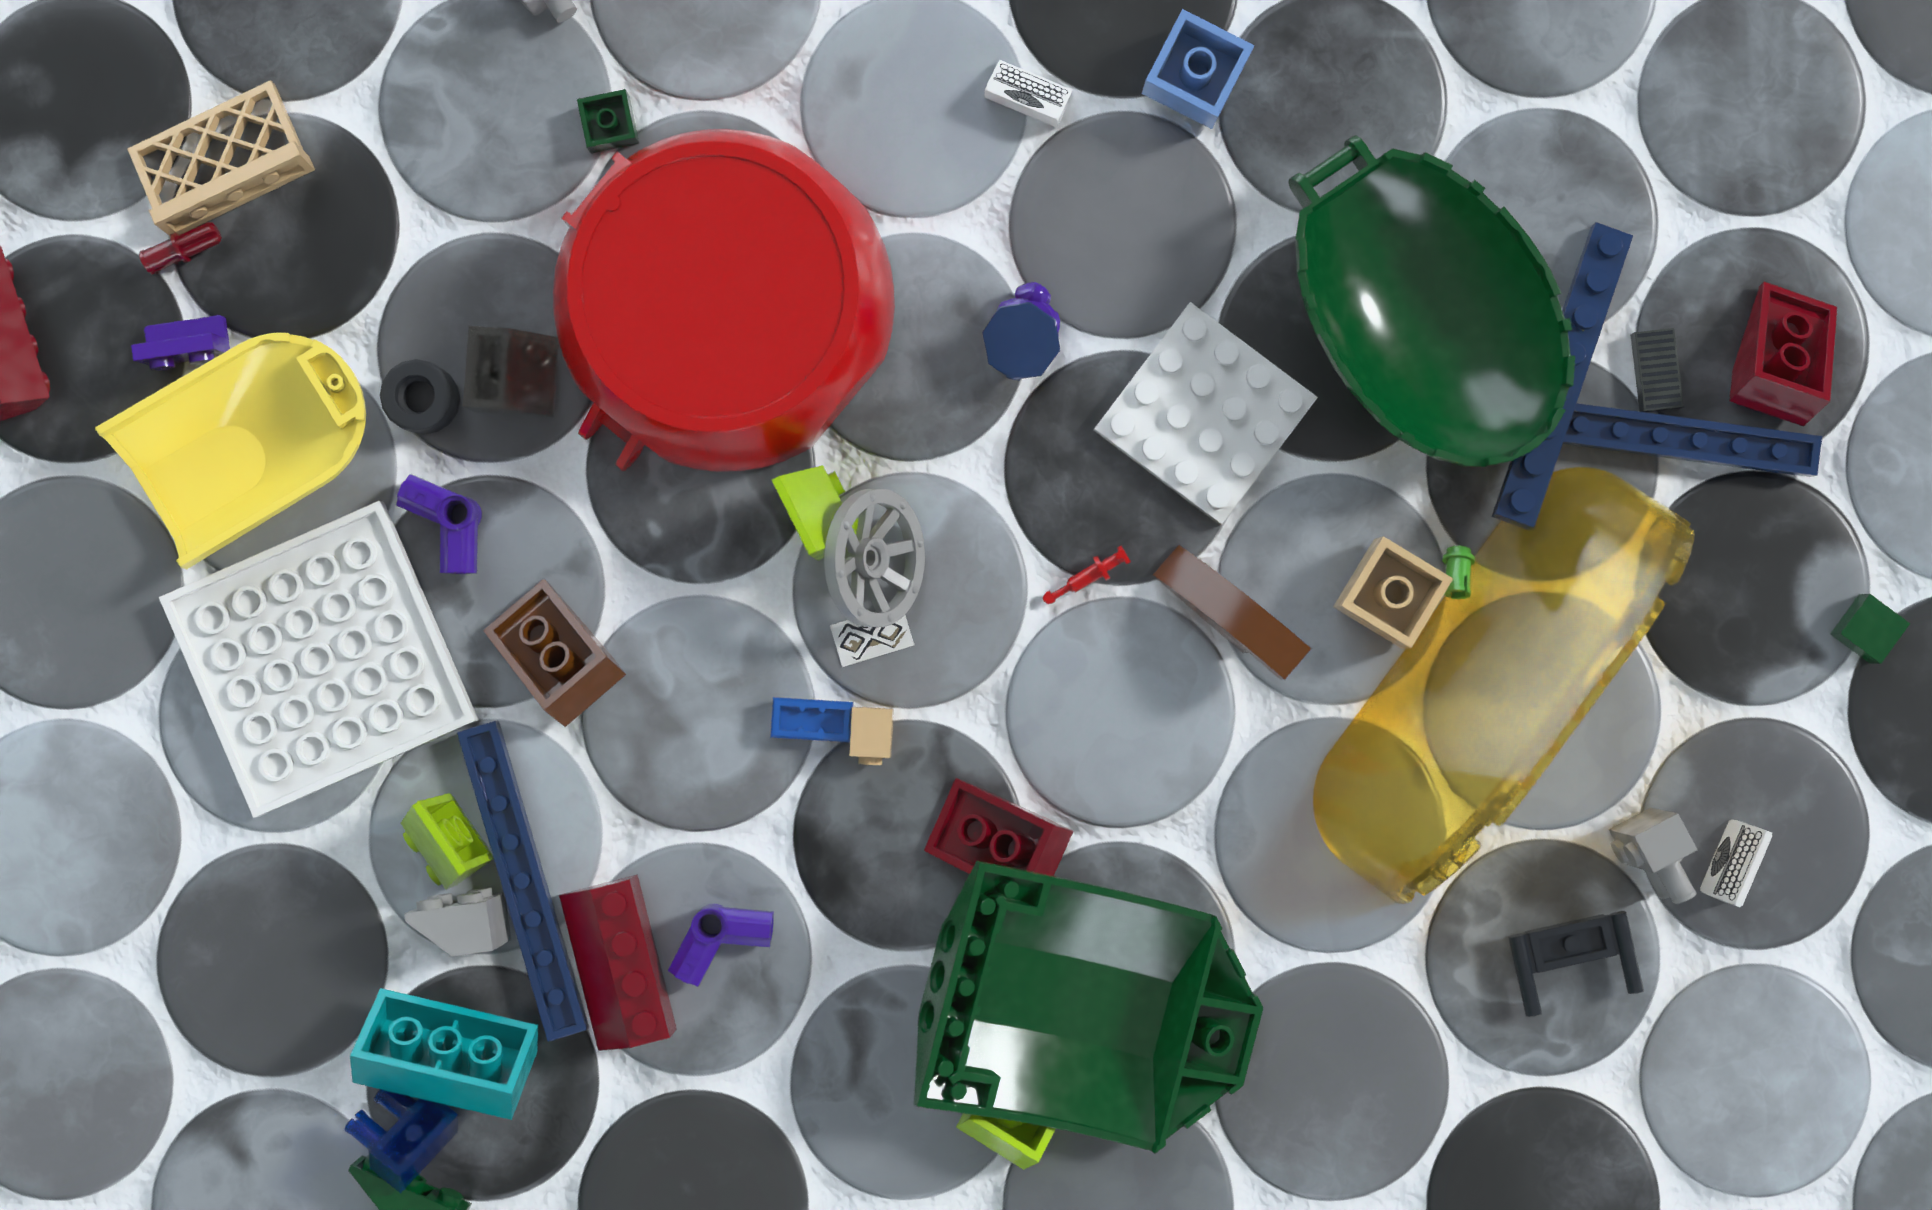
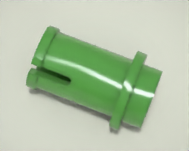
[1442,546,1475,600]

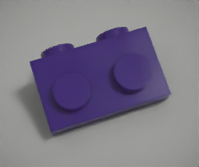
[131,315,230,370]

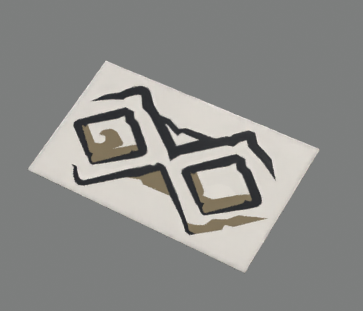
[830,615,914,667]

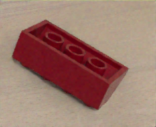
[0,246,50,421]
[559,874,677,1051]

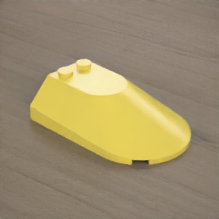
[95,333,366,569]

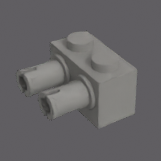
[1609,808,1697,904]

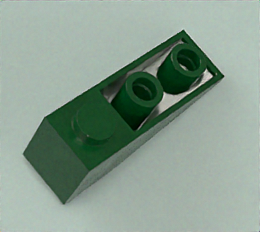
[348,1155,472,1210]

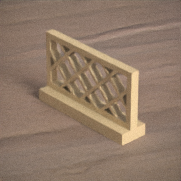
[128,80,315,236]

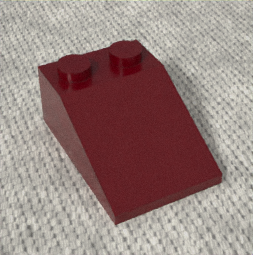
[1729,281,1837,427]
[924,778,1074,876]

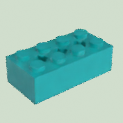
[350,988,538,1120]

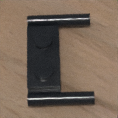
[1508,911,1644,1017]

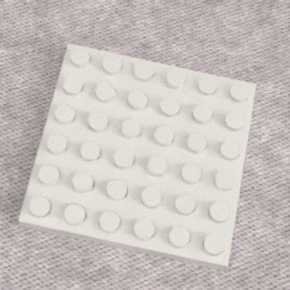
[159,500,478,818]

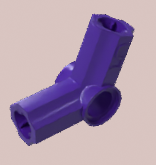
[396,474,482,574]
[668,904,774,987]

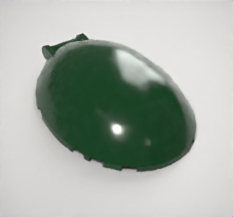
[1288,135,1575,467]

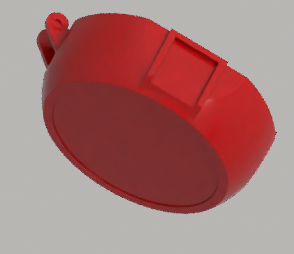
[553,129,895,472]

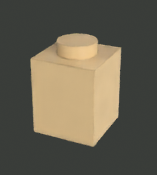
[849,707,894,765]

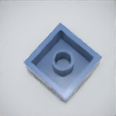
[1142,9,1255,129]

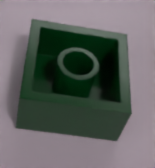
[577,89,639,154]
[1830,594,1911,664]

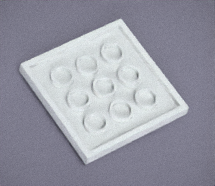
[1094,302,1318,525]

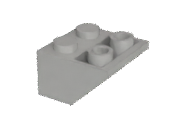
[404,887,511,957]

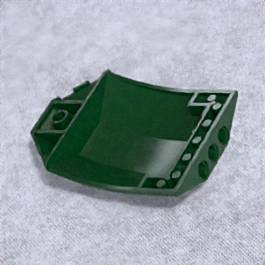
[914,861,1263,1154]

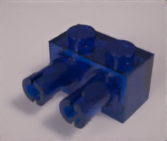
[344,1089,458,1193]

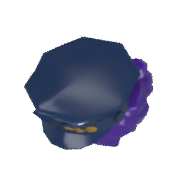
[982,282,1060,381]

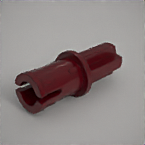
[139,222,222,275]

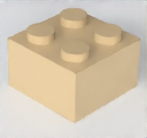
[1333,536,1453,648]

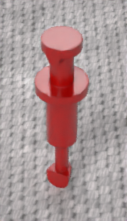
[1043,546,1131,604]

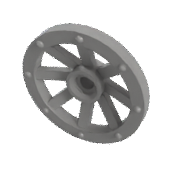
[824,489,925,628]

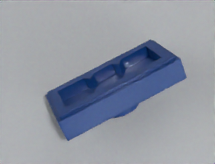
[770,697,854,742]

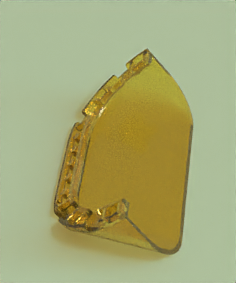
[1313,467,1695,904]

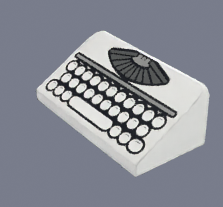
[984,60,1072,127]
[1700,820,1773,907]

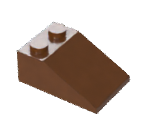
[483,579,626,727]

